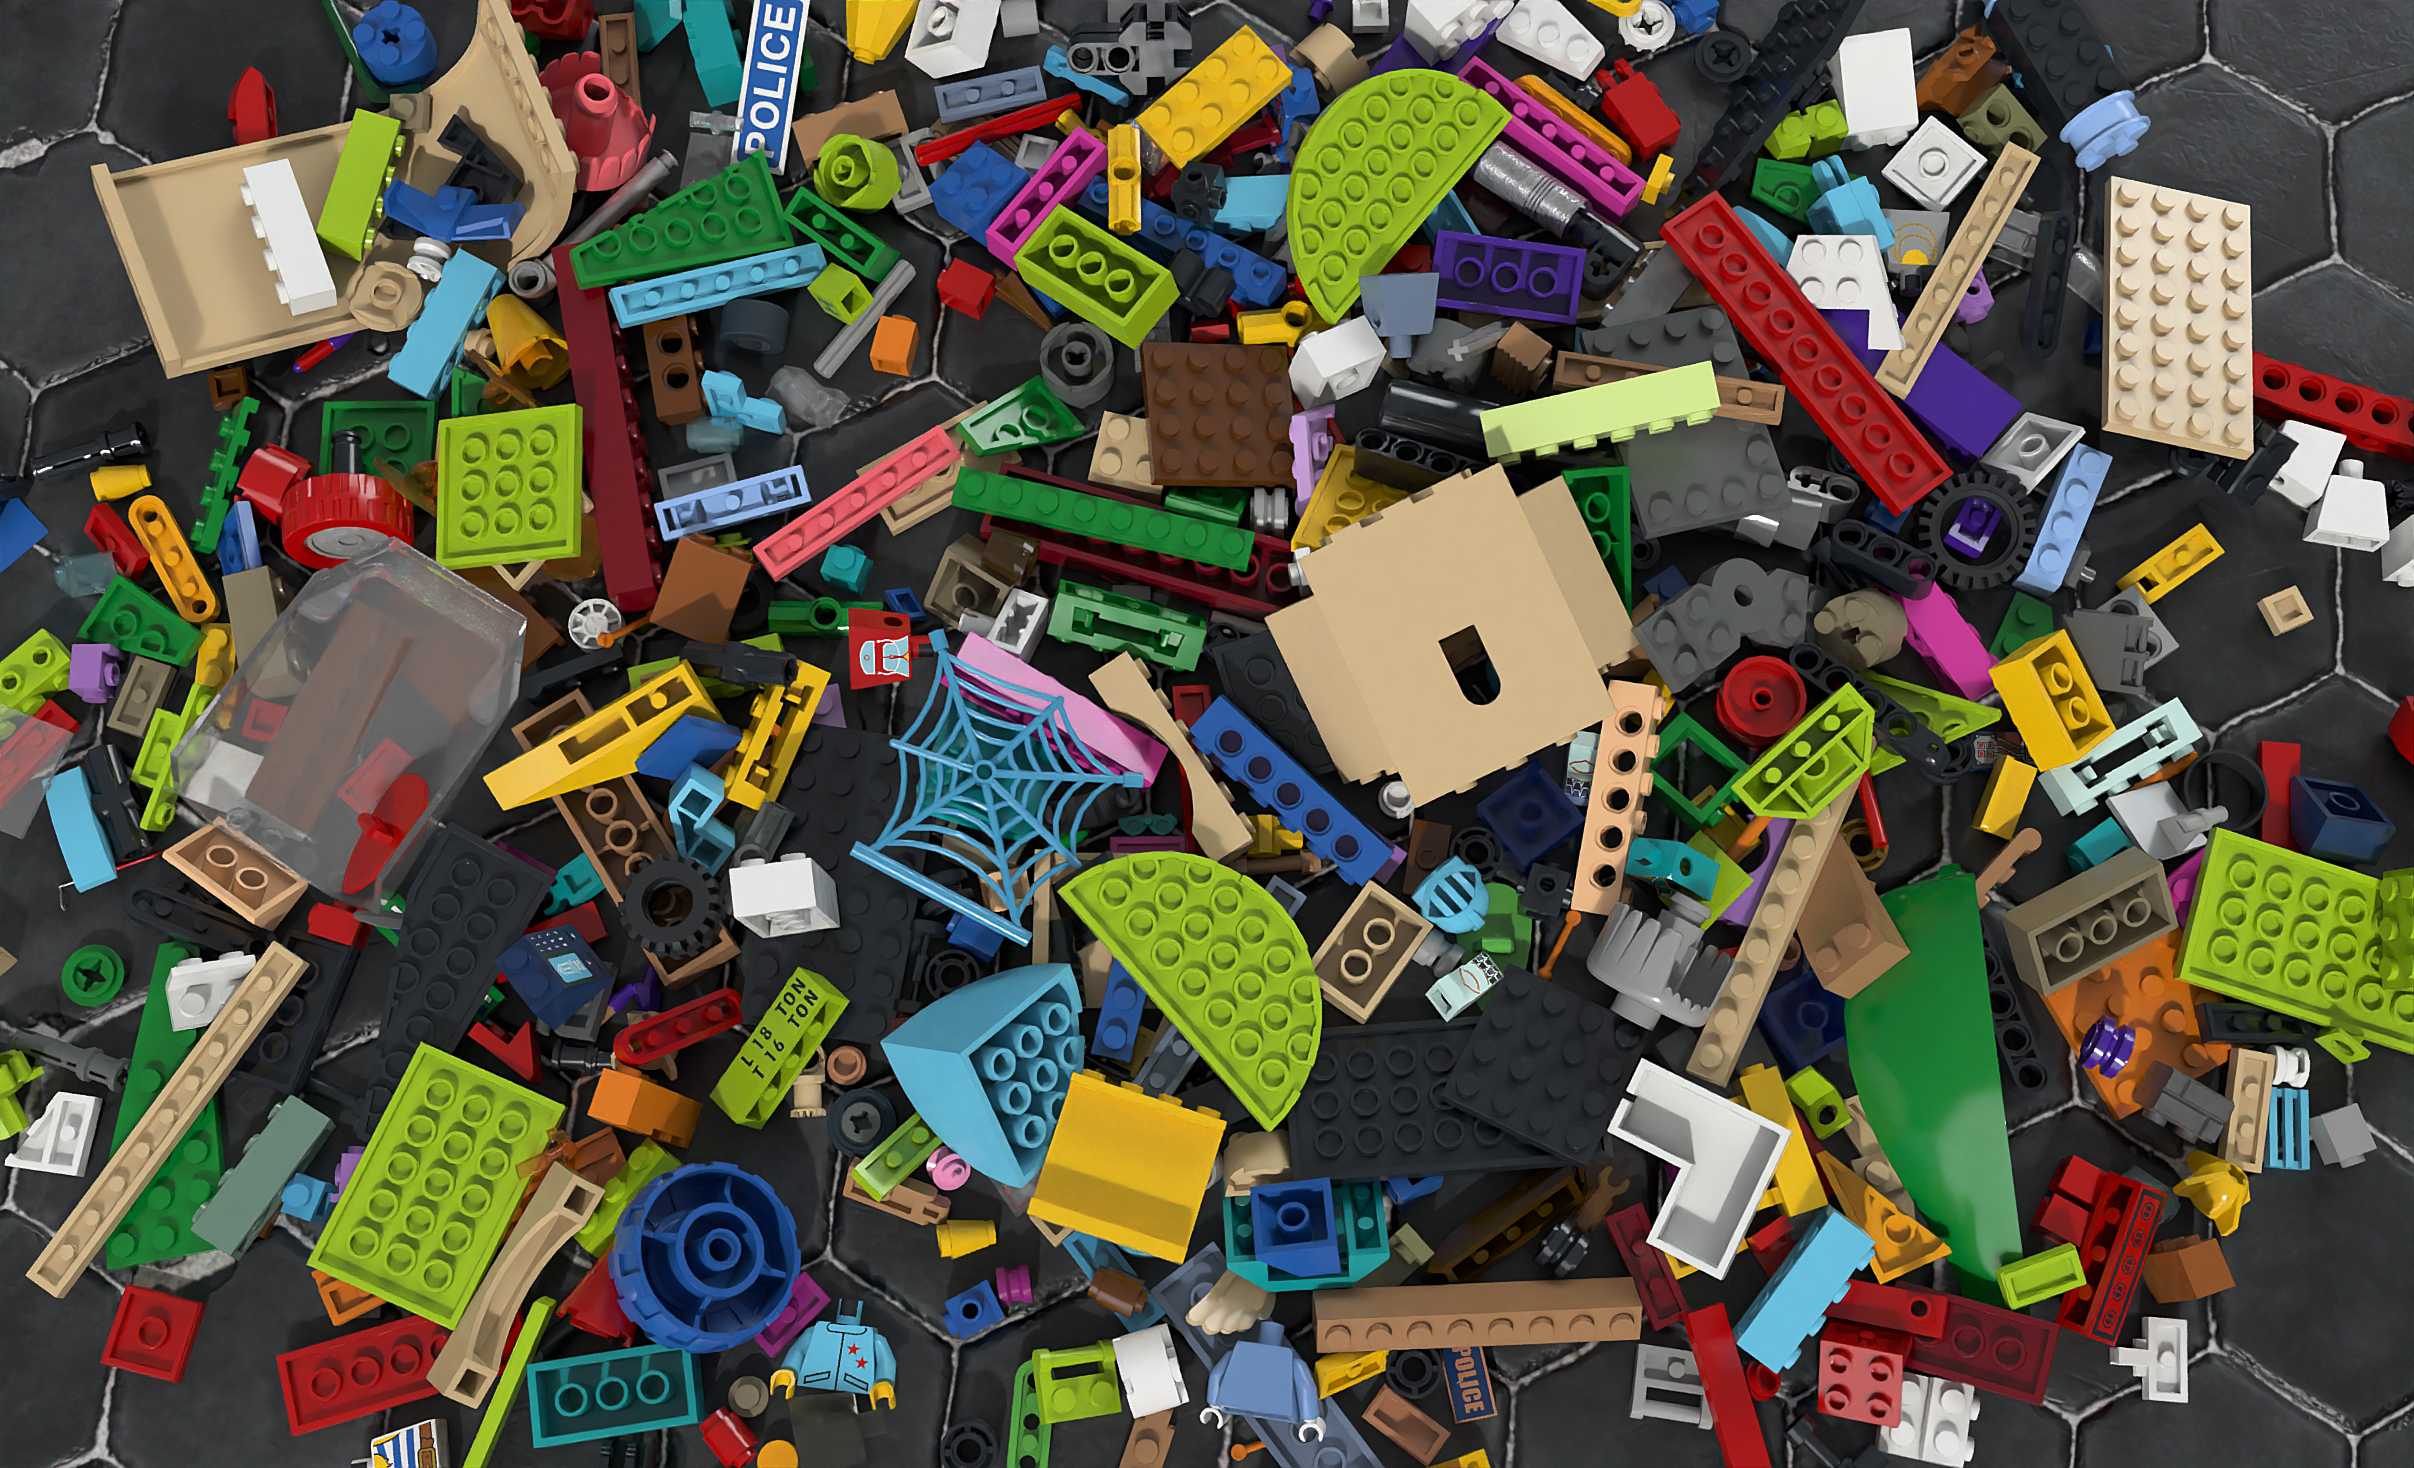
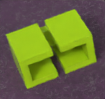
[1762,99,1849,164]

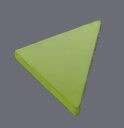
[1857,670,2002,777]

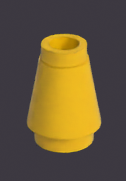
[90,464,152,503]
[936,1220,996,1260]

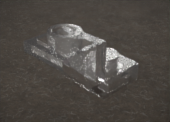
[765,365,851,429]

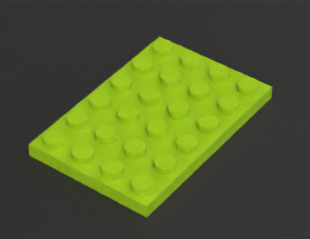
[306,1042,568,1331]

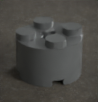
[1406,318,1492,396]
[1040,322,1115,409]

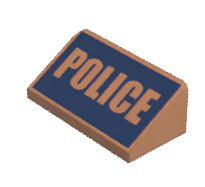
[1439,1346,1497,1424]

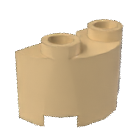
[1223,1129,1293,1197]

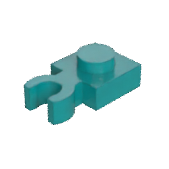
[542,852,606,918]

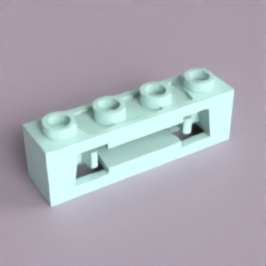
[2037,697,2203,816]

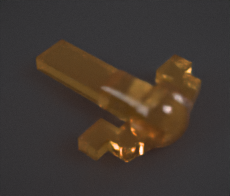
[515,1127,577,1180]

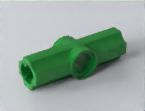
[768,597,885,640]

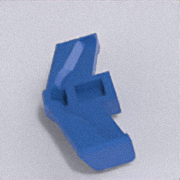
[383,178,527,243]

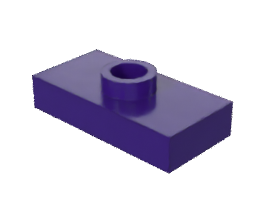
[1943,497,2002,560]

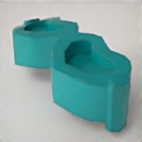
[1118,814,1178,837]

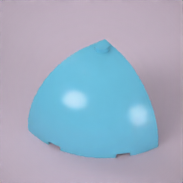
[880,963,1085,1189]

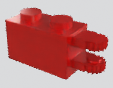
[1595,58,1682,164]

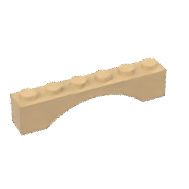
[1088,651,1256,866]
[426,1161,606,1409]

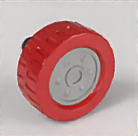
[281,429,414,573]

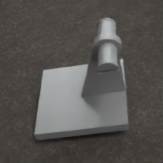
[2105,780,2228,861]

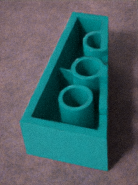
[681,0,745,108]

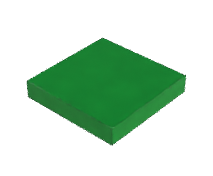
[1164,486,1252,528]

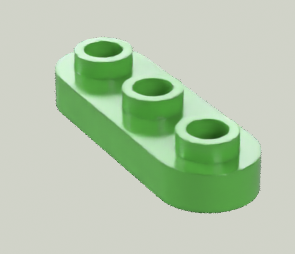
[1007,1360,1056,1468]

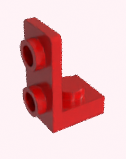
[1745,1215,1795,1279]

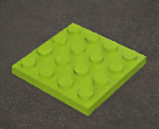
[436,403,583,571]

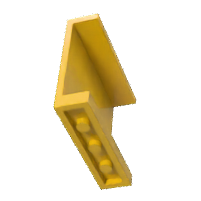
[1027,1069,1227,1265]

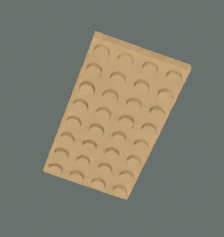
[2101,176,2254,460]

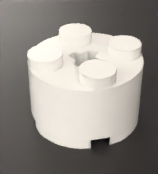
[1112,1323,1189,1419]

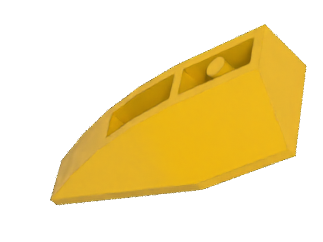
[483,659,727,811]

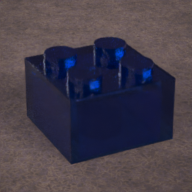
[1475,760,1586,873]
[1756,969,1847,1075]

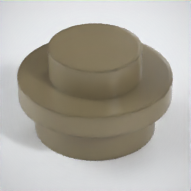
[728,1376,769,1417]

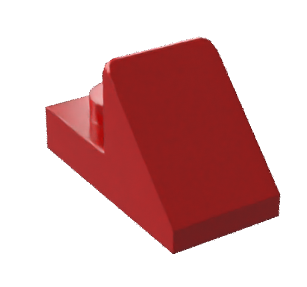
[468,1020,543,1085]

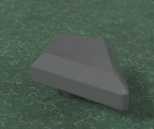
[2061,536,2097,588]

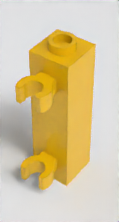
[1727,1063,1829,1218]

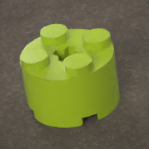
[813,134,902,215]

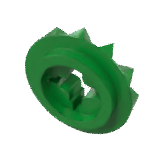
[62,945,127,1007]

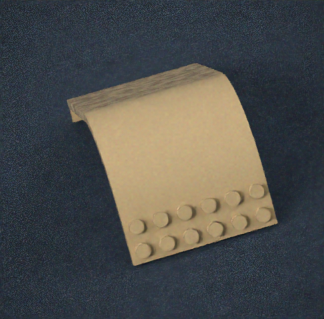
[91,0,580,379]

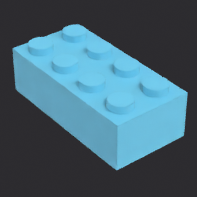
[1732,1204,1875,1374]

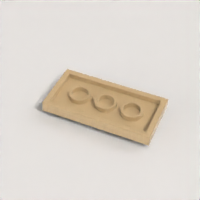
[856,400,1023,536]

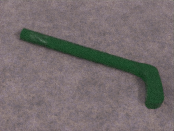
[320,0,422,108]

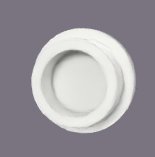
[1378,780,1415,819]

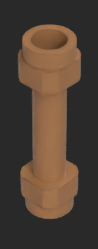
[1227,849,1321,875]

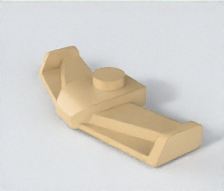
[1827,1095,1916,1220]

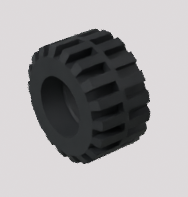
[618,854,726,960]

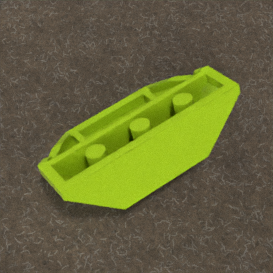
[1730,682,1875,820]

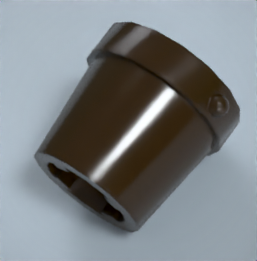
[981,529,1041,587]

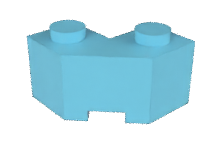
[668,760,735,876]

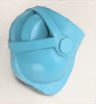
[1411,855,1490,934]

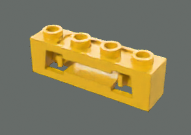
[720,659,831,811]

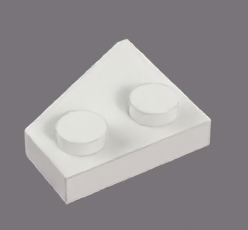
[4,1092,103,1177]

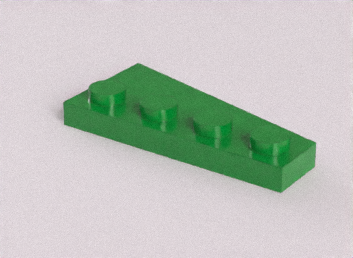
[190,396,260,556]

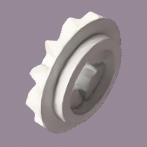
[1618,0,1675,52]

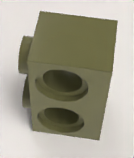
[1956,83,2048,167]

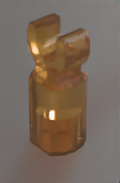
[1569,1166,1630,1233]

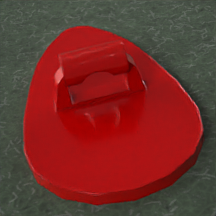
[342,773,429,895]

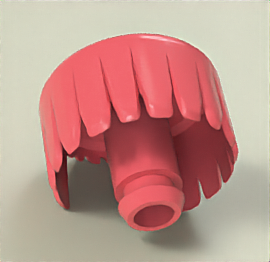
[538,51,656,191]

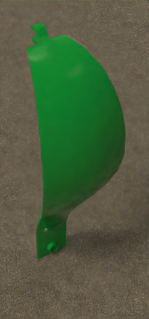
[1844,863,2030,1316]

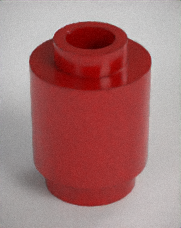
[700,1406,759,1468]

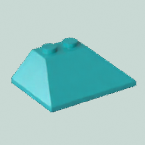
[1221,1176,1390,1292]

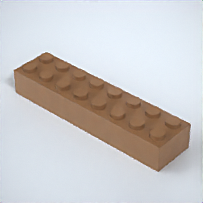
[511,689,741,993]

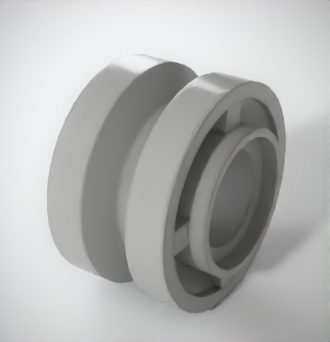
[1250,487,1288,540]

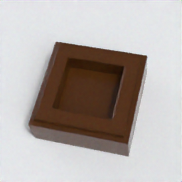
[207,365,253,411]

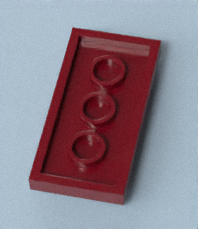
[1895,1279,2061,1407]

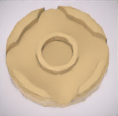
[347,261,424,332]

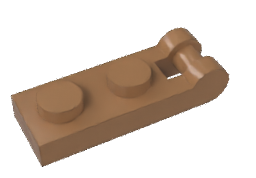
[1975,828,2042,911]

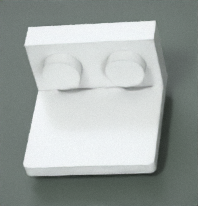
[165,951,256,1032]

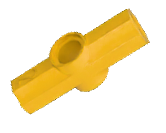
[1108,124,1141,235]
[1237,301,1351,347]

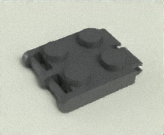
[2059,608,2154,695]

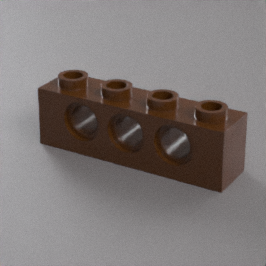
[635,272,709,427]

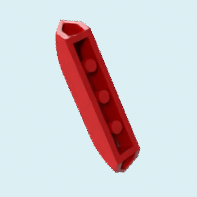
[228,66,278,146]

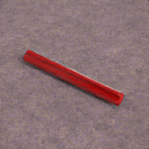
[914,92,1083,167]

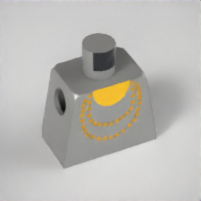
[1881,209,1949,297]

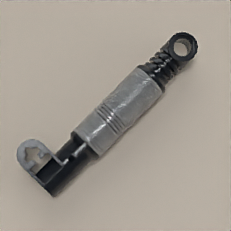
[1468,138,1645,301]

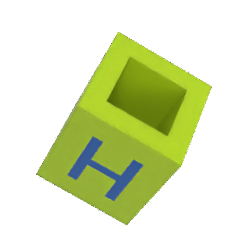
[807,262,875,326]

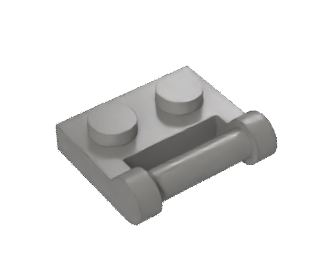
[883,128,946,215]
[1629,1344,1713,1430]

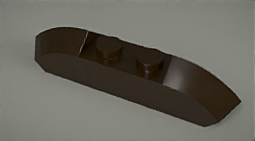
[1421,1165,1588,1285]

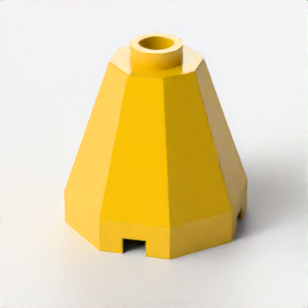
[846,0,920,64]

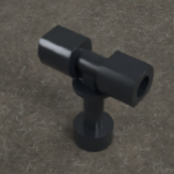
[1782,1412,1890,1468]

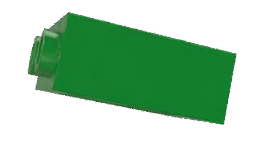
[1630,711,1749,833]

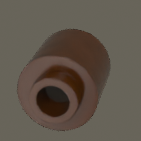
[1087,1265,1151,1318]

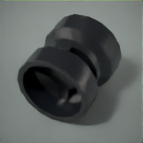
[1203,622,1240,668]

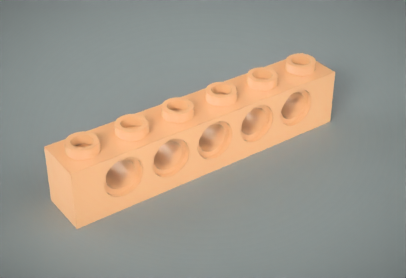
[1570,679,1666,916]

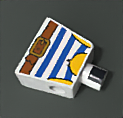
[351,1419,450,1468]

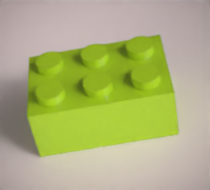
[2379,867,2414,992]

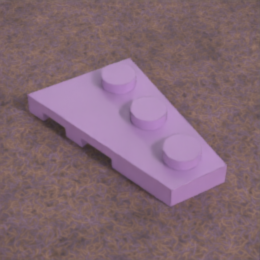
[1289,404,1335,520]

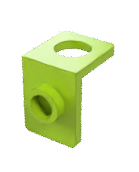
[2314,1026,2371,1064]
[1783,1065,1853,1140]

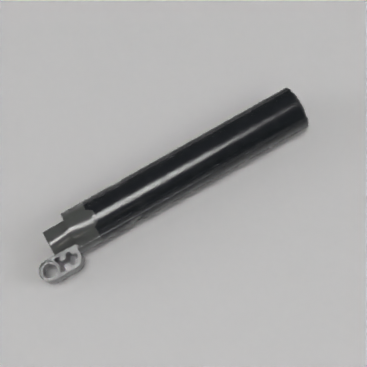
[1376,377,1859,551]

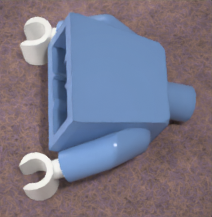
[1200,1321,1326,1442]

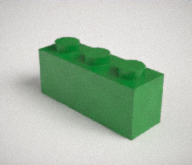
[781,186,901,283]

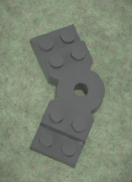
[1631,558,1830,694]

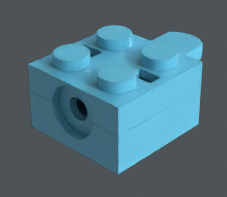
[1805,155,1896,255]

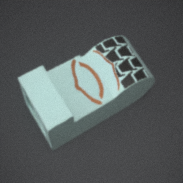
[1561,731,1600,807]
[1426,952,1504,1022]

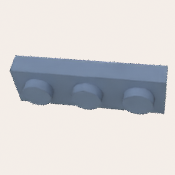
[934,65,1047,125]

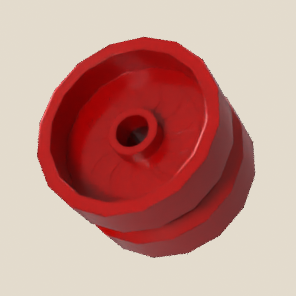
[1712,655,1807,750]

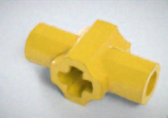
[1246,815,1303,859]

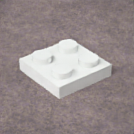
[1881,115,1988,212]

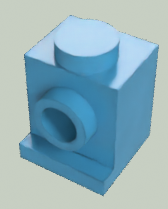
[281,1173,339,1225]

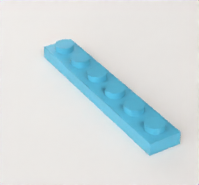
[609,242,828,329]

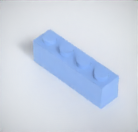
[2011,442,2113,600]

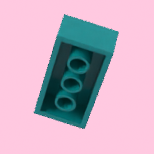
[526,1344,707,1448]

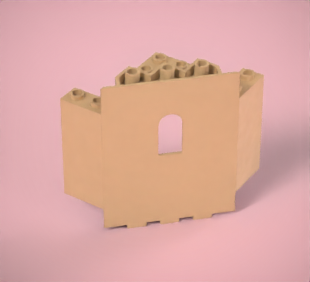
[1264,462,1640,808]

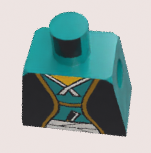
[1625,837,1720,902]

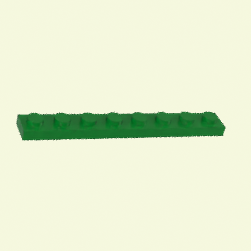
[951,466,1255,572]

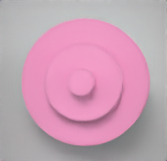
[926,1146,971,1190]

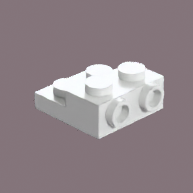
[1875,1372,1980,1468]

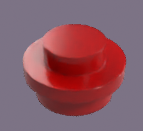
[1743,1359,1781,1401]

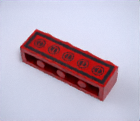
[2054,1171,2169,1347]

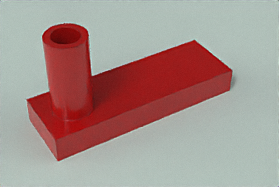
[1822,1279,1949,1340]

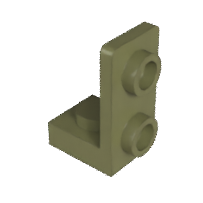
[1351,1223,1434,1288]

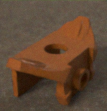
[1915,22,2010,117]

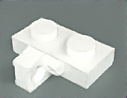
[2110,1317,2188,1403]

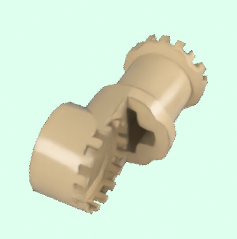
[790,1045,827,1118]

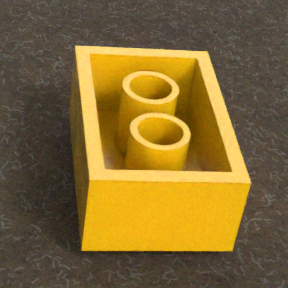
[1988,629,2117,772]

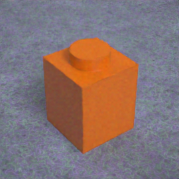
[870,315,920,377]

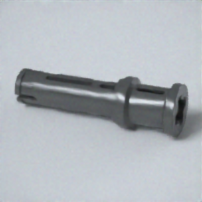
[11,1027,132,1093]

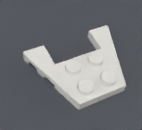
[1785,235,1906,350]

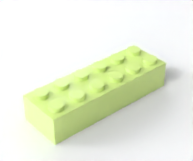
[1479,360,1721,468]

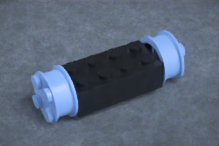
[1982,0,2151,172]

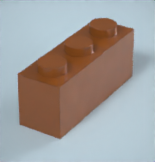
[2142,1234,2236,1304]

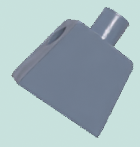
[1359,272,1439,358]

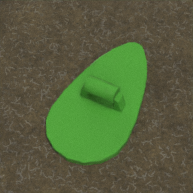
[1456,882,1532,1012]

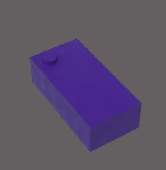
[1430,230,1586,327]

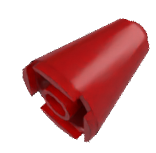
[556,1239,638,1348]

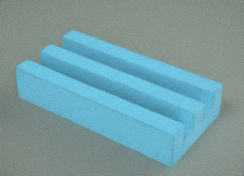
[2264,1087,2310,1170]

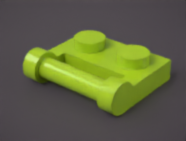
[1032,1339,1122,1425]

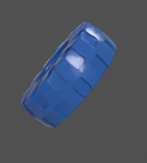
[608,1161,801,1353]

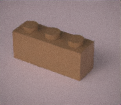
[791,89,909,176]

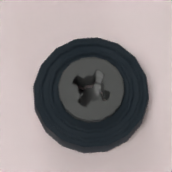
[827,1088,899,1160]

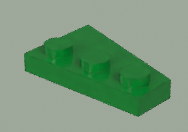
[76,574,207,667]

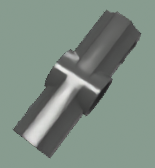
[719,799,795,916]

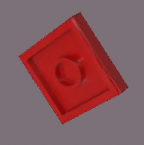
[100,1283,207,1383]

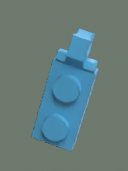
[1043,45,1140,108]

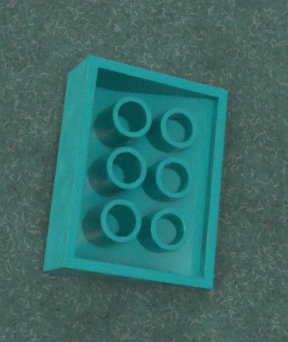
[916,696,1062,844]

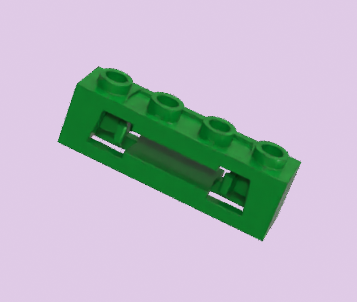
[1047,579,1207,671]

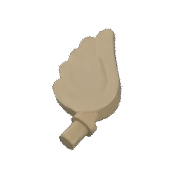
[1185,1269,1276,1335]

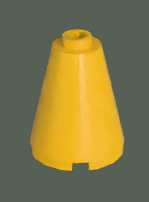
[486,294,571,394]

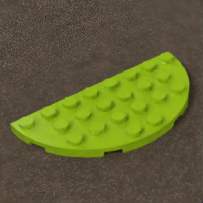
[1286,69,1513,325]
[1057,851,1322,1132]

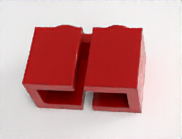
[2028,1155,2108,1250]

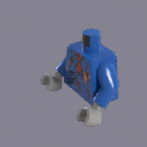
[1253,63,1321,176]

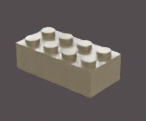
[2001,846,2179,997]

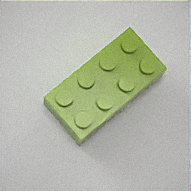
[1013,203,1180,350]

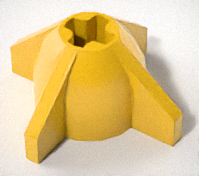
[2172,1149,2250,1236]

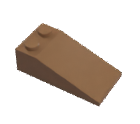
[1796,832,1911,1000]

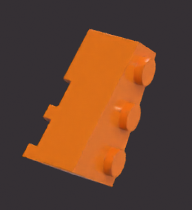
[587,1064,703,1149]

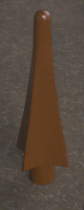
[990,267,1055,333]

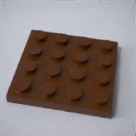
[1139,342,1297,488]

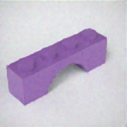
[1714,807,1797,936]

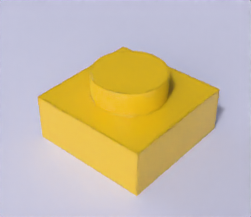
[1641,153,1675,205]

